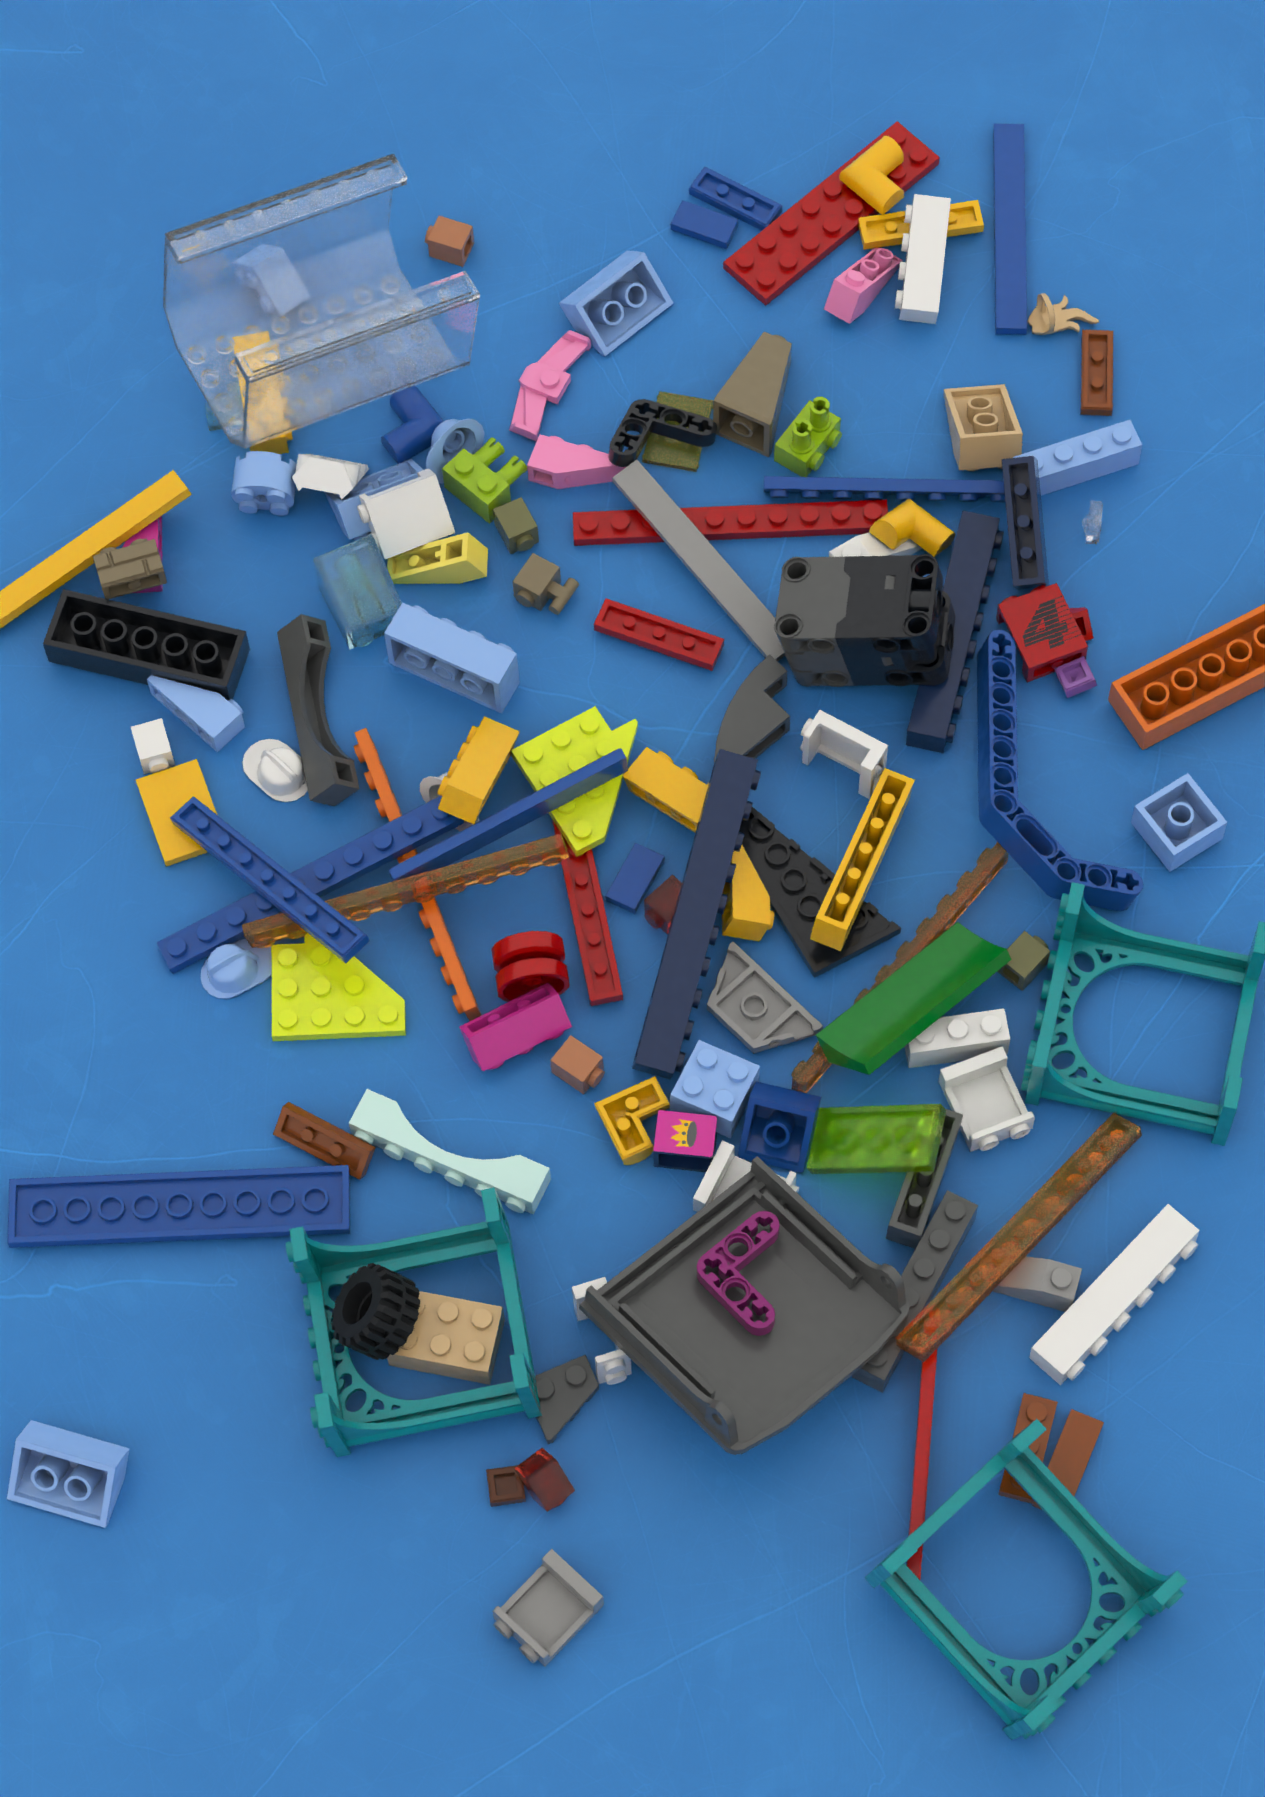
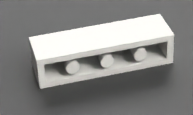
[895,194,951,324]

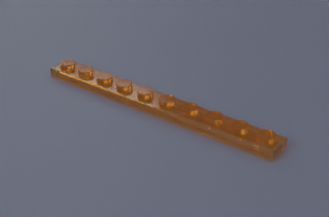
[242,834,569,948]
[791,842,1009,1093]
[895,1113,1142,1362]

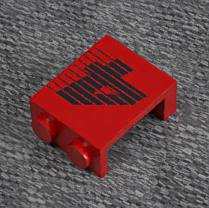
[996,583,1088,682]

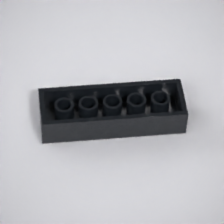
[43,589,250,700]

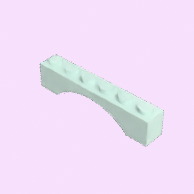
[349,1089,551,1215]

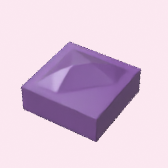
[1054,656,1097,698]

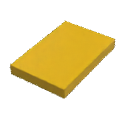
[136,759,217,867]

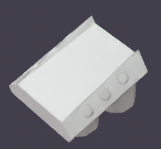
[292,454,369,500]

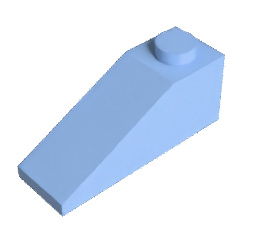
[147,675,245,752]

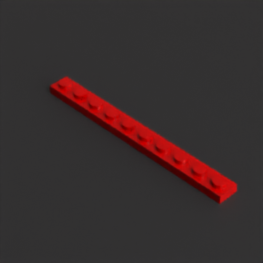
[573,499,888,546]

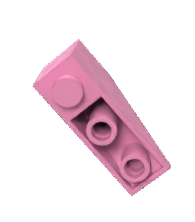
[824,248,903,324]
[527,434,626,489]

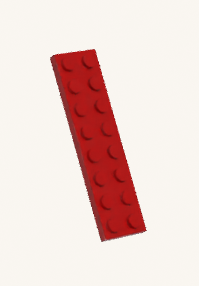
[723,121,940,306]

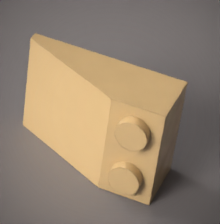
[943,384,1023,471]

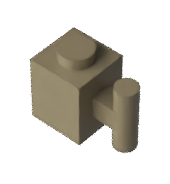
[513,553,579,615]

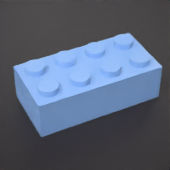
[384,602,520,714]

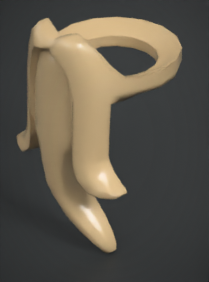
[1028,293,1099,335]

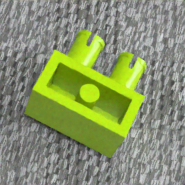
[774,397,842,477]
[442,437,527,524]

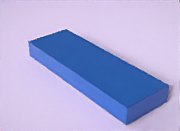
[689,166,782,231]

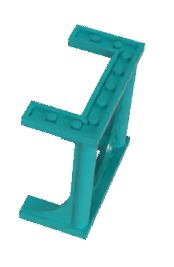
[1021,882,1265,1146]
[286,1187,542,1457]
[865,1419,1188,1740]

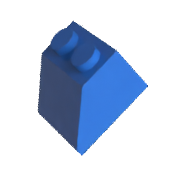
[737,1081,822,1173]

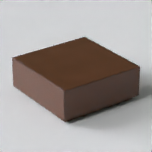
[486,1465,526,1507]

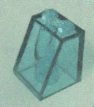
[313,534,402,650]

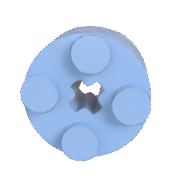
[231,451,297,516]

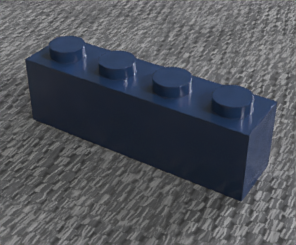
[1002,456,1049,590]

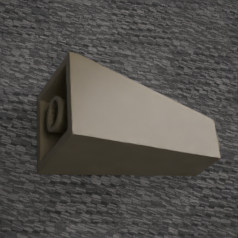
[713,332,792,457]

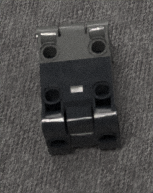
[774,554,955,687]

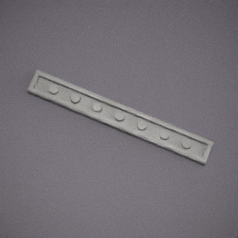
[612,460,785,661]

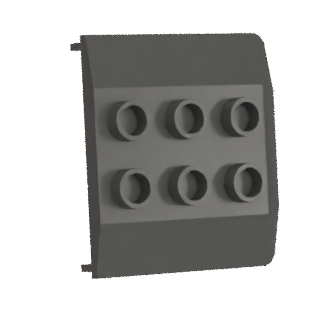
[579,1156,910,1455]

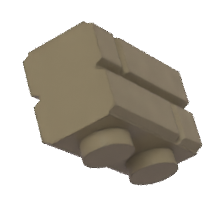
[93,539,167,599]

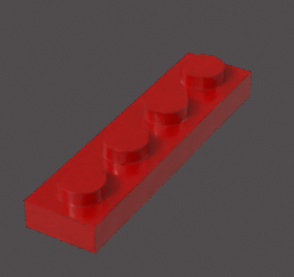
[594,598,724,671]

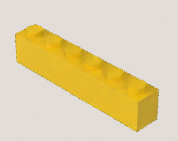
[810,768,915,951]

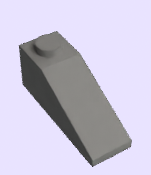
[970,1252,1082,1312]

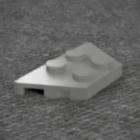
[707,942,823,1054]

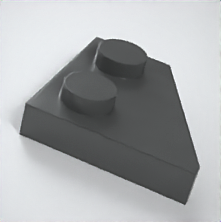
[535,1355,599,1444]

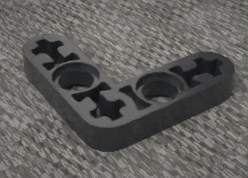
[608,399,717,467]

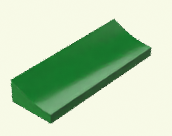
[816,922,1011,1075]

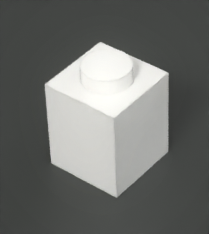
[131,718,175,774]

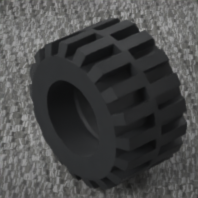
[331,1263,420,1360]

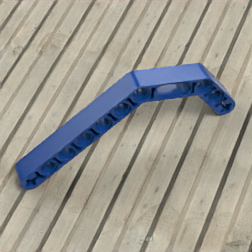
[977,630,1144,911]

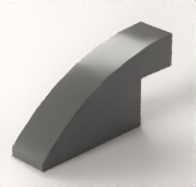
[714,654,790,763]

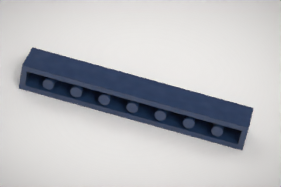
[906,511,1004,753]

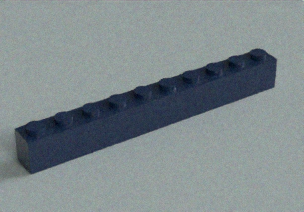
[632,749,761,1079]

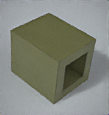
[493,497,539,554]
[997,931,1050,991]

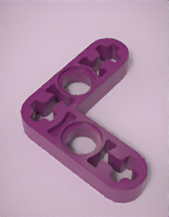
[697,1211,780,1336]

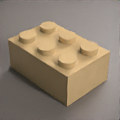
[387,1291,505,1385]

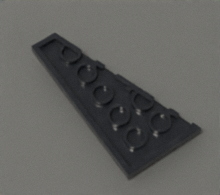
[739,807,901,978]

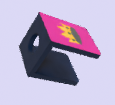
[653,1110,717,1172]

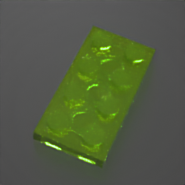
[806,1104,946,1174]

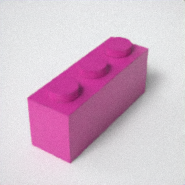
[459,983,572,1071]

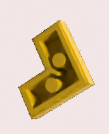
[839,136,904,215]
[869,499,955,557]
[594,1076,670,1165]

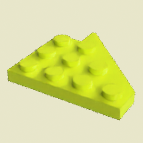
[511,706,638,857]
[271,930,406,1041]

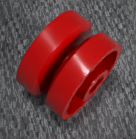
[491,931,570,1002]

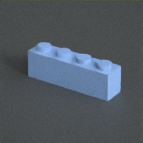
[1013,420,1142,496]

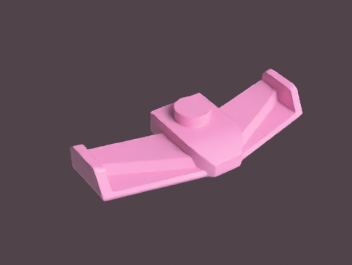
[509,330,591,442]

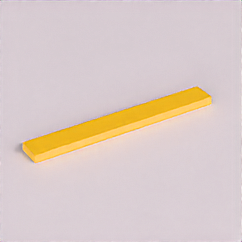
[0,470,192,629]

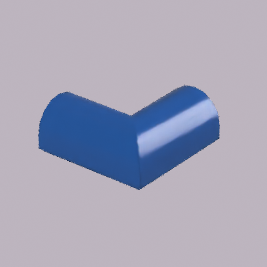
[381,383,443,464]

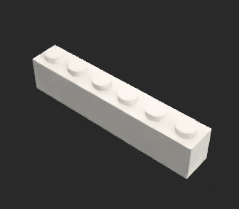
[1029,1204,1200,1386]

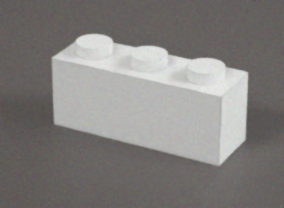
[905,1008,1010,1068]

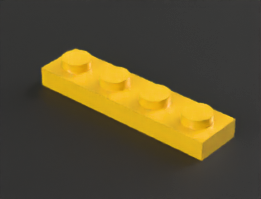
[858,200,984,250]

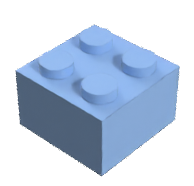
[1131,773,1227,872]
[670,1040,760,1138]

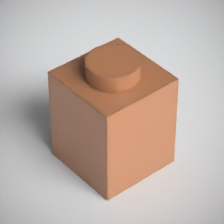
[425,216,474,267]
[550,1035,605,1094]

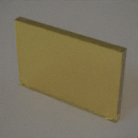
[642,391,713,472]

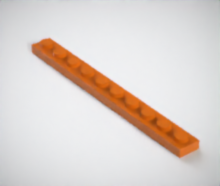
[353,728,482,1021]

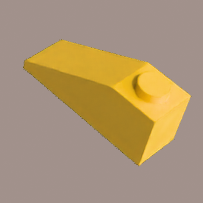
[722,845,774,942]

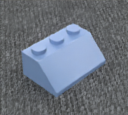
[559,251,673,356]
[325,459,423,540]
[7,1420,130,1528]

